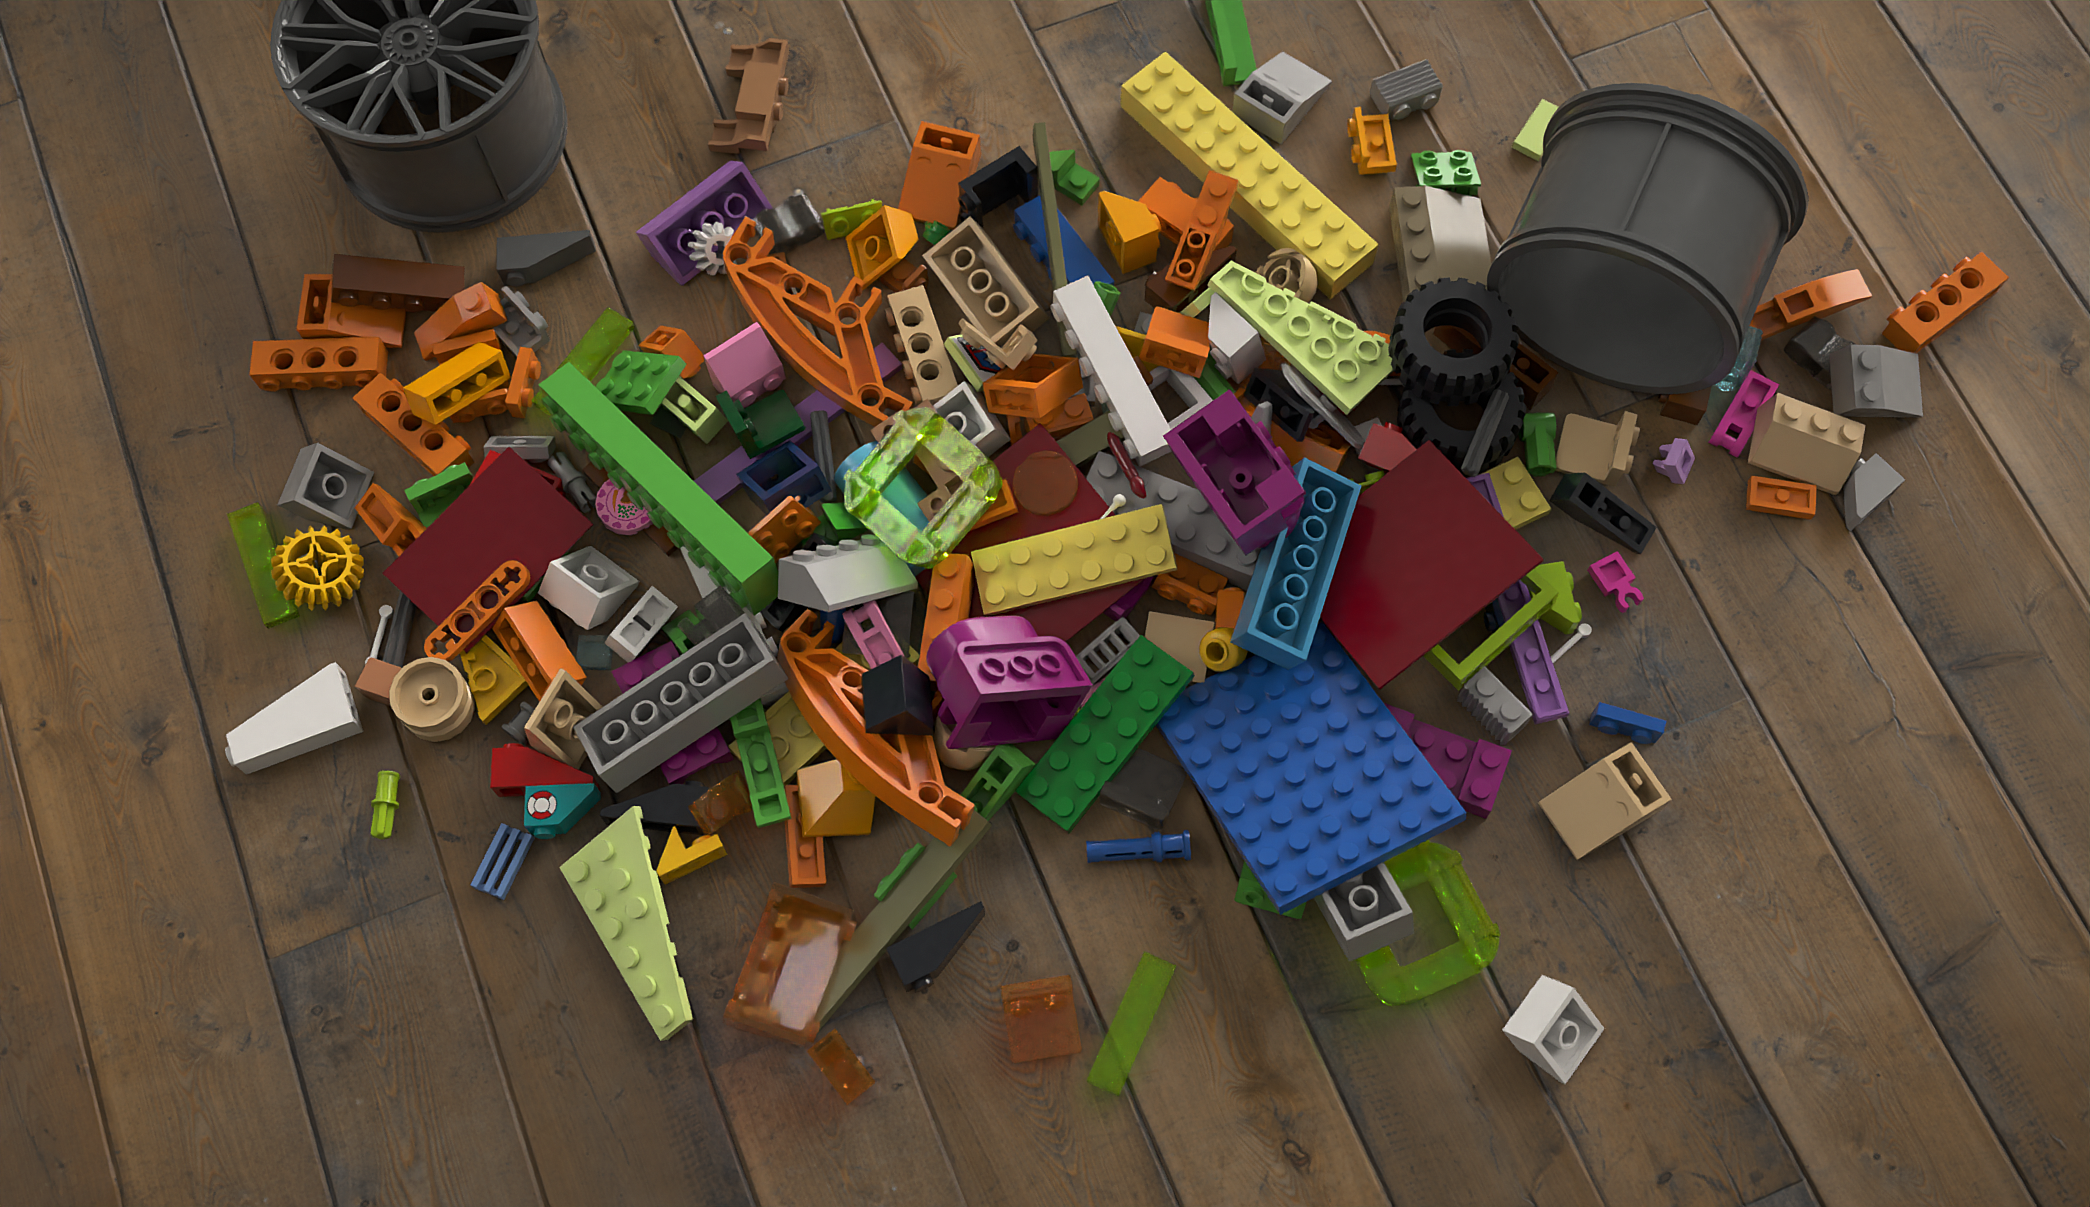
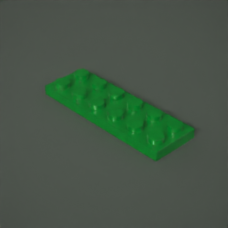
[1015,635,1195,834]

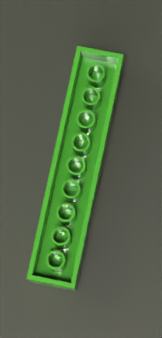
[538,362,778,616]

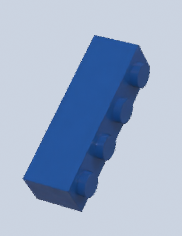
[1013,195,1114,286]

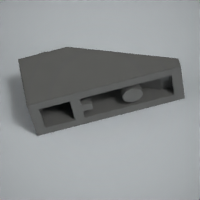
[497,230,596,287]

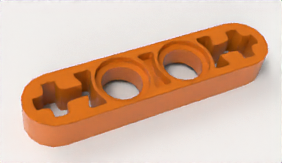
[424,560,531,662]

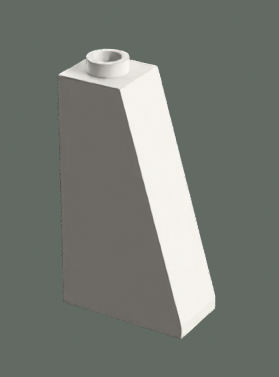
[225,662,363,775]

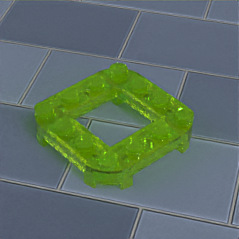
[843,407,1003,569]
[1355,840,1501,1006]

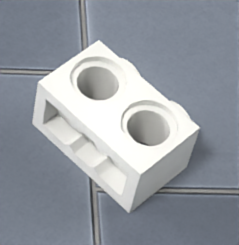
[605,586,678,662]

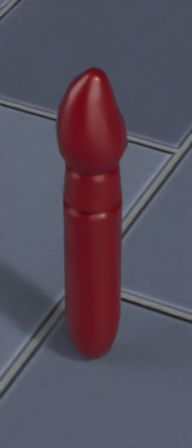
[1107,432,1147,499]

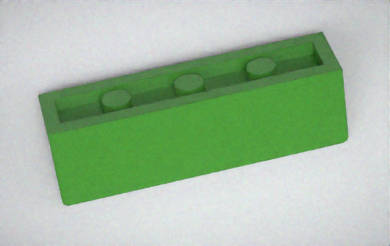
[1205,0,1257,86]

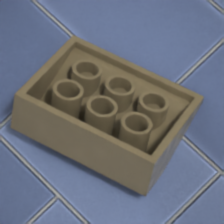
[1389,186,1491,302]

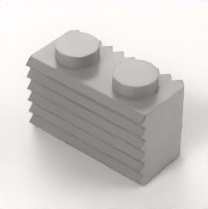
[1369,59,1442,120]
[1457,667,1533,745]

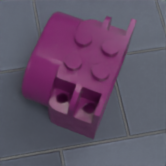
[1163,389,1306,556]
[926,616,1093,749]

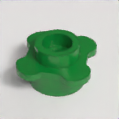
[922,221,950,245]

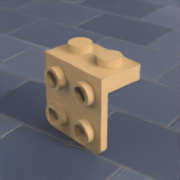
[959,318,1037,370]
[1555,411,1640,487]

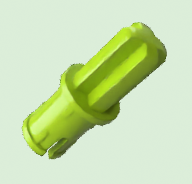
[370,770,400,840]

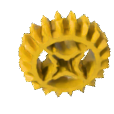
[271,525,364,611]

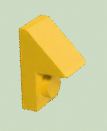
[656,826,728,885]

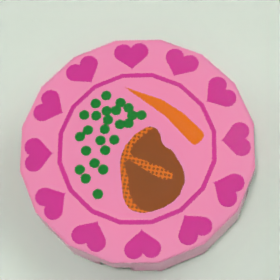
[595,479,653,535]

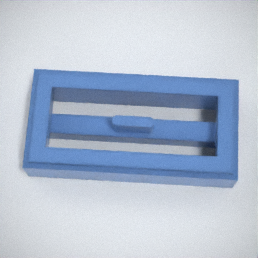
[471,823,535,900]

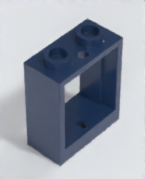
[736,440,832,515]

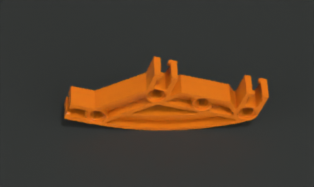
[723,216,913,427]
[777,609,975,847]

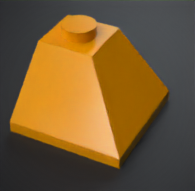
[845,205,918,290]
[796,759,875,837]

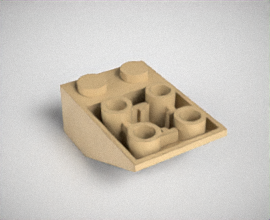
[1538,742,1672,860]

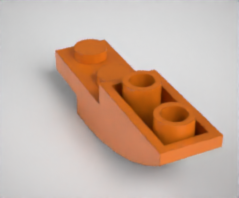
[1165,170,1239,291]
[1748,269,1872,343]

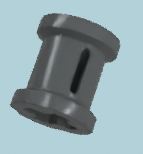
[501,701,535,746]

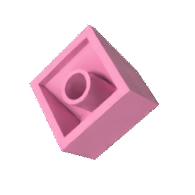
[704,322,786,408]

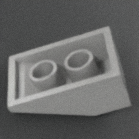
[1829,345,1923,418]

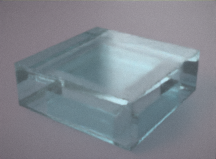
[576,635,613,670]

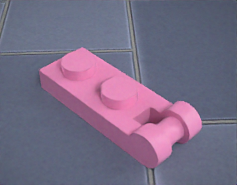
[842,600,905,669]

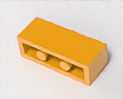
[403,342,511,425]

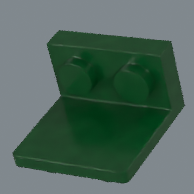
[715,389,806,459]

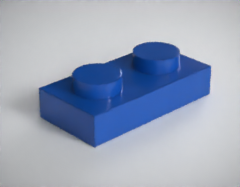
[1589,702,1666,744]

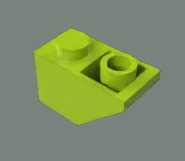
[1527,561,1582,635]

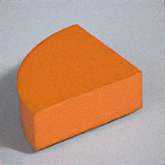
[1006,415,1023,446]

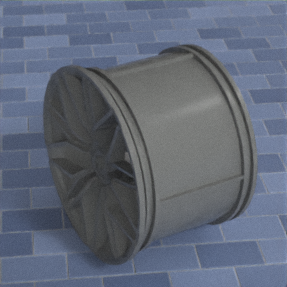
[270,0,568,233]
[1487,83,1809,394]

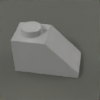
[1843,453,1905,531]

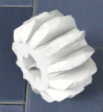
[688,222,737,275]

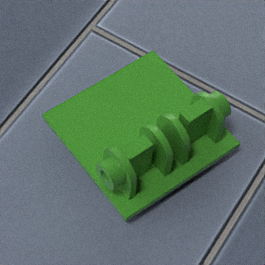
[1411,150,1481,196]

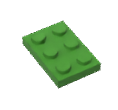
[596,350,687,415]

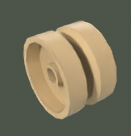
[389,657,475,742]

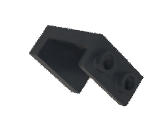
[958,146,1038,228]

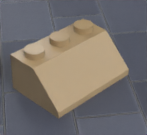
[1748,393,1866,495]

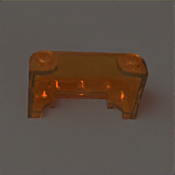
[723,882,857,1047]

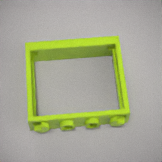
[1423,569,1559,691]

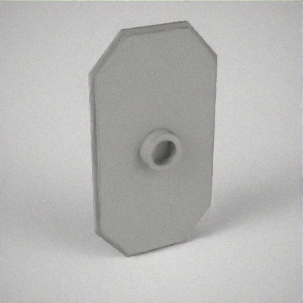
[1281,363,1364,450]

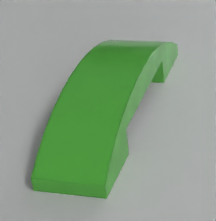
[730,698,792,828]

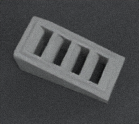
[1076,617,1140,685]

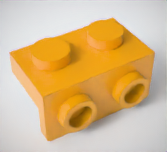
[1347,107,1397,175]

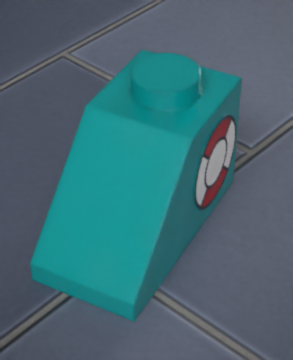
[524,783,601,839]

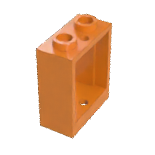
[983,354,1083,419]

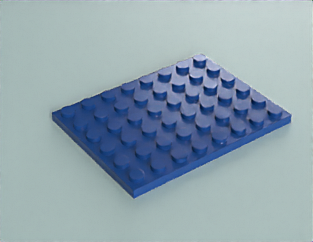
[1156,622,1466,915]

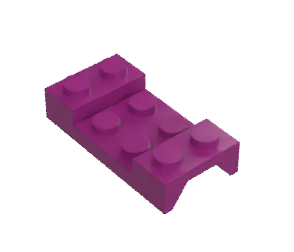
[611,641,734,785]
[1384,703,1512,819]

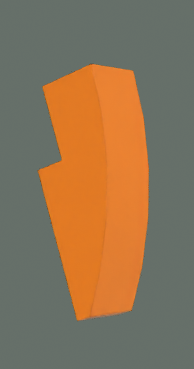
[355,483,427,556]

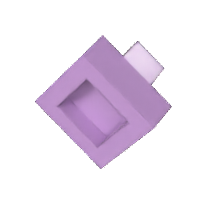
[1653,438,1695,484]

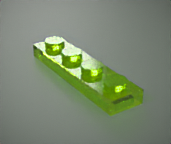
[531,307,635,416]
[227,502,300,629]
[1087,951,1176,1097]

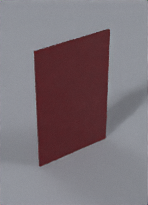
[382,447,594,653]

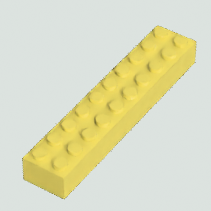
[1120,52,1379,299]

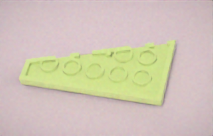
[1208,261,1393,415]
[559,806,693,1041]

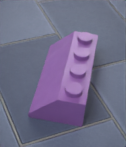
[636,161,776,285]

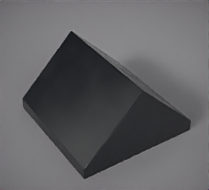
[861,655,935,736]

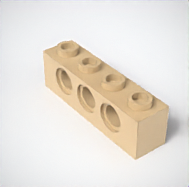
[884,285,958,406]

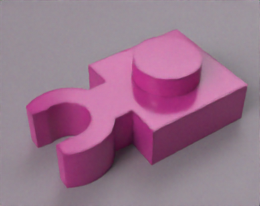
[1587,551,1644,613]

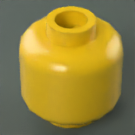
[1199,628,1248,672]

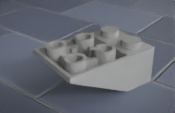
[1232,52,1332,144]

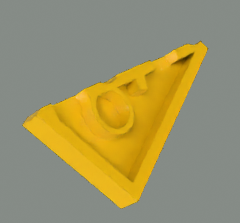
[460,635,528,725]

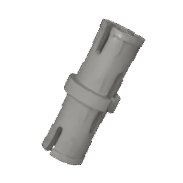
[547,452,596,513]

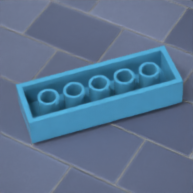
[1230,457,1361,670]

